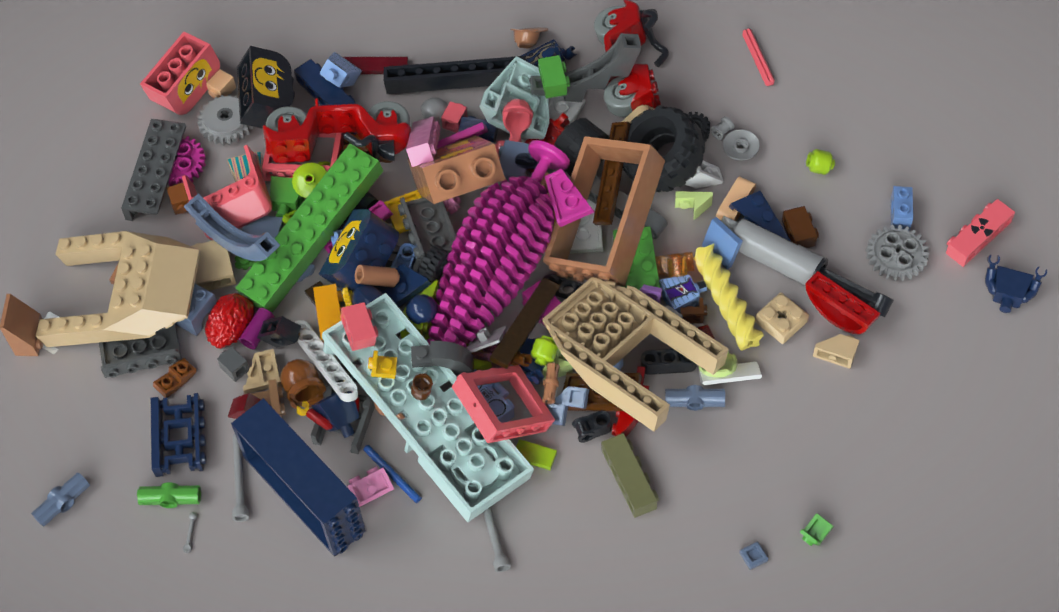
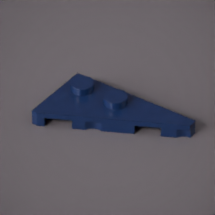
[729,191,791,241]

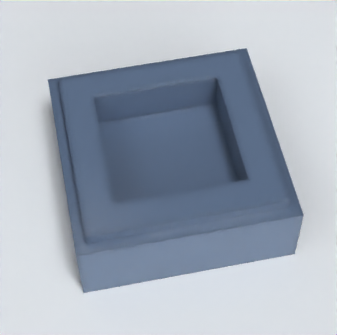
[739,541,768,570]

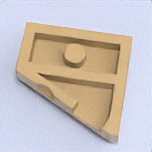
[243,349,281,394]

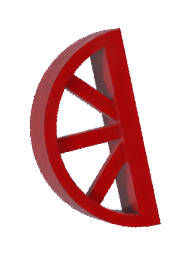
[805,271,880,334]

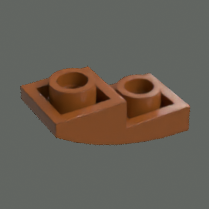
[153,358,196,398]

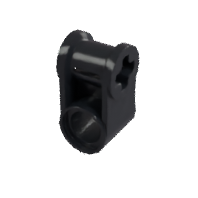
[572,410,611,443]

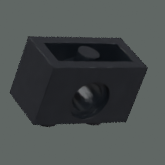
[257,316,301,348]

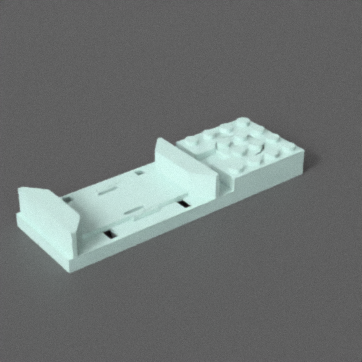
[322,293,534,522]

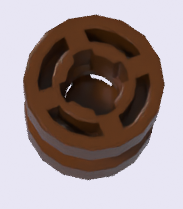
[411,374,433,400]

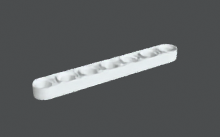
[295,320,358,402]

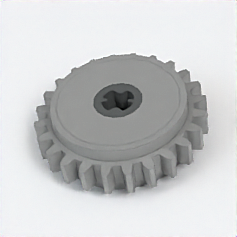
[197,94,253,145]

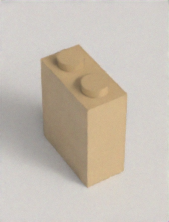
[191,240,236,291]

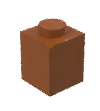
[167,183,189,215]

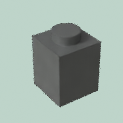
[217,347,249,382]

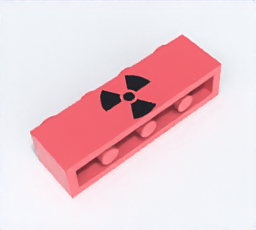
[946,199,1015,267]

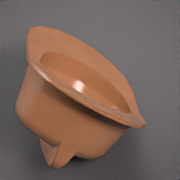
[511,27,548,49]

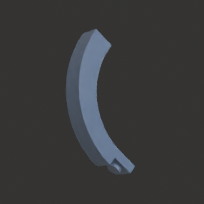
[184,193,280,261]

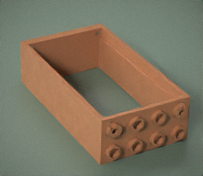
[543,136,665,286]

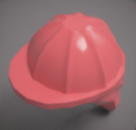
[502,99,533,142]

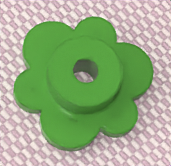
[235,256,255,270]

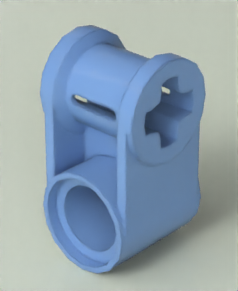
[391,243,416,270]

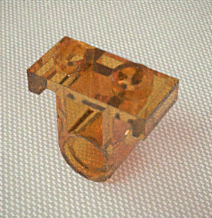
[655,252,694,277]

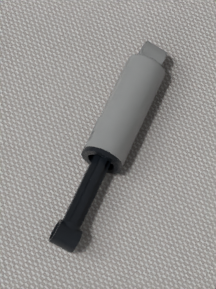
[721,216,894,317]

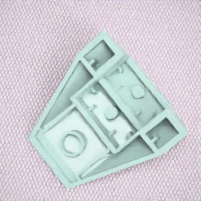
[479,56,549,139]

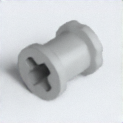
[710,116,735,140]

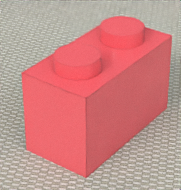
[340,302,378,351]

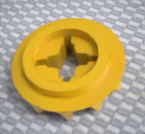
[342,287,353,306]

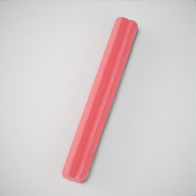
[742,28,775,86]

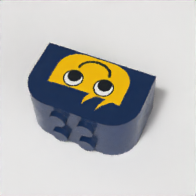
[319,209,399,293]

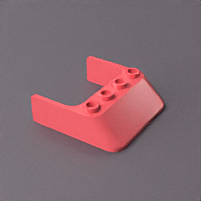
[182,145,272,240]

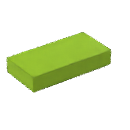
[516,439,557,471]

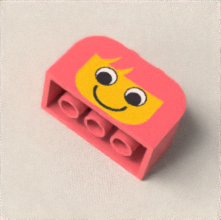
[140,32,220,115]

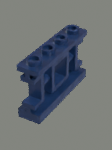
[150,393,207,477]

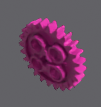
[168,136,206,186]

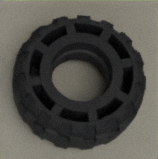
[623,106,705,192]

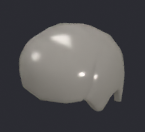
[421,98,447,124]

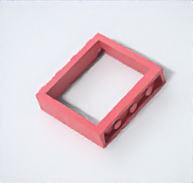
[261,133,345,182]

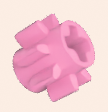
[443,196,461,215]

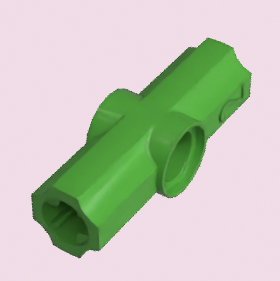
[137,482,201,508]

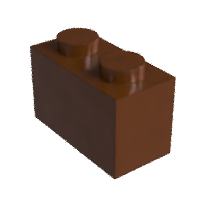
[782,206,819,248]

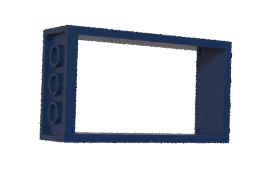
[231,398,366,557]

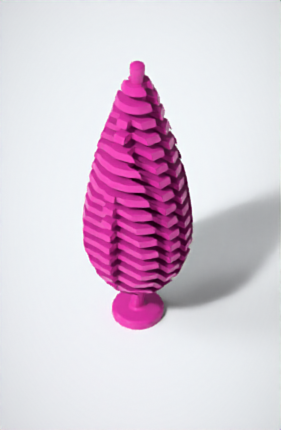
[427,140,570,348]

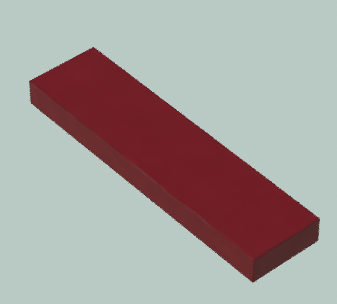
[343,57,408,74]

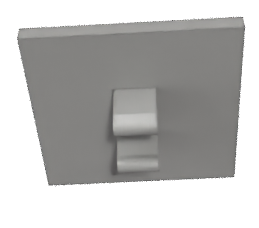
[467,326,508,353]

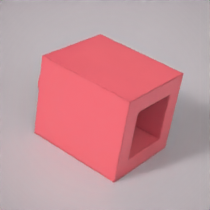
[441,101,468,133]

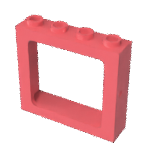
[452,365,555,443]

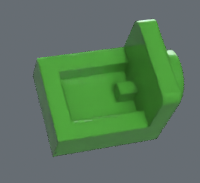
[800,513,834,546]

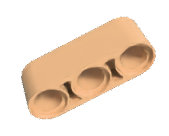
[716,176,756,221]

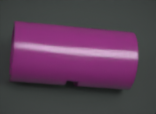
[239,308,275,350]

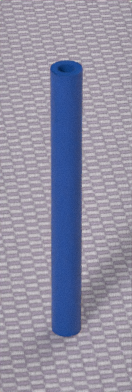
[363,445,422,503]

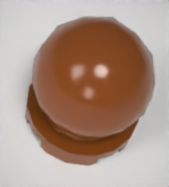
[280,359,327,409]

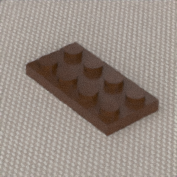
[562,373,642,411]

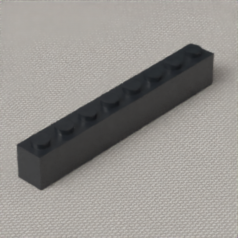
[383,56,526,94]

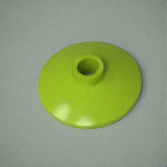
[292,163,327,198]

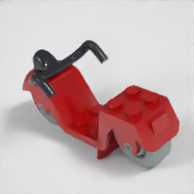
[594,0,669,117]
[262,98,411,163]

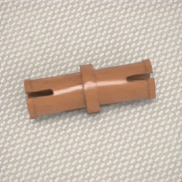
[542,363,560,404]

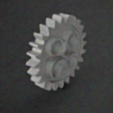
[866,224,929,281]

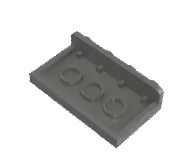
[398,197,456,263]
[99,324,182,378]

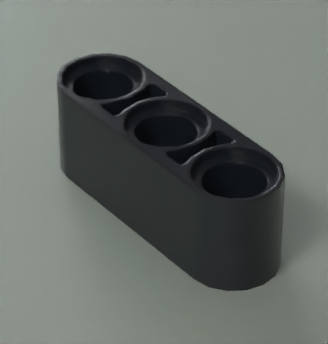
[641,349,697,375]

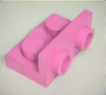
[347,466,394,507]

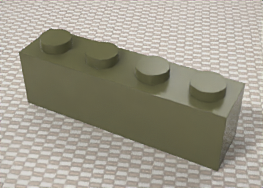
[601,433,659,518]

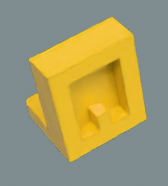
[368,350,397,379]

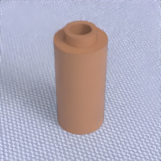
[355,265,400,287]

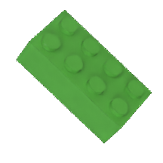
[613,226,660,290]

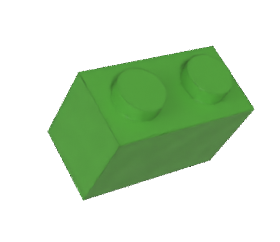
[538,55,570,99]

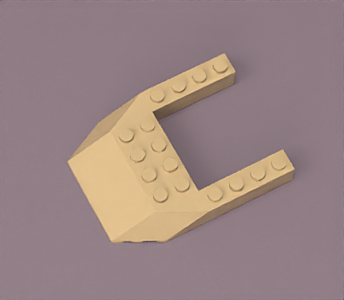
[36,231,201,347]
[543,277,729,431]

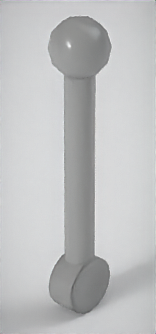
[183,512,197,553]

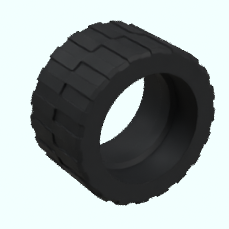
[554,118,609,176]

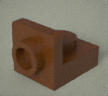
[680,298,708,324]

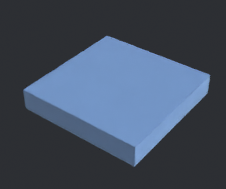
[702,217,743,269]

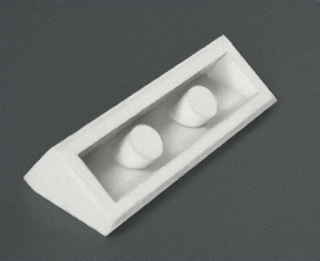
[699,362,762,385]

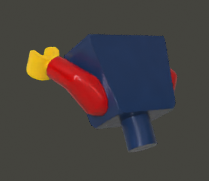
[297,381,360,438]

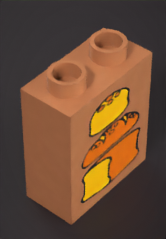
[407,135,505,204]

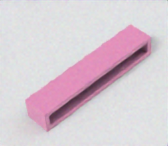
[406,116,441,167]

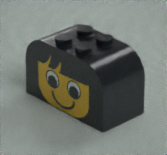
[237,46,295,129]

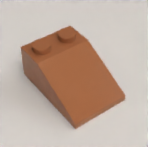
[0,294,43,356]

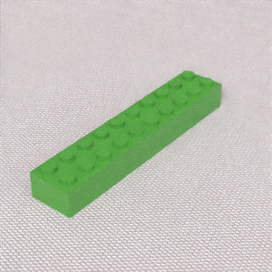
[235,144,384,313]

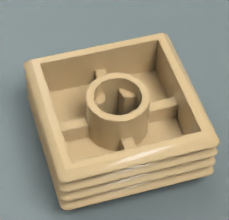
[755,292,809,344]

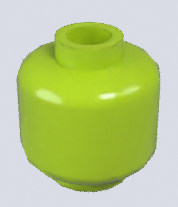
[806,149,835,175]
[531,335,559,366]

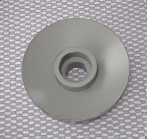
[723,129,759,161]

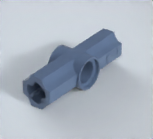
[665,385,725,411]
[31,472,90,527]

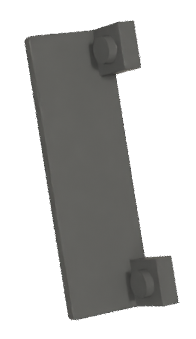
[121,119,186,221]

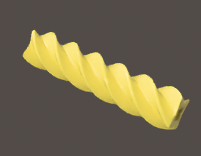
[693,243,764,351]

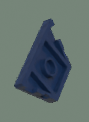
[373,264,432,308]

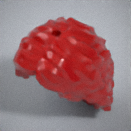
[205,293,255,349]

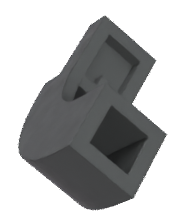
[411,341,474,377]

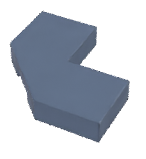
[547,386,589,426]

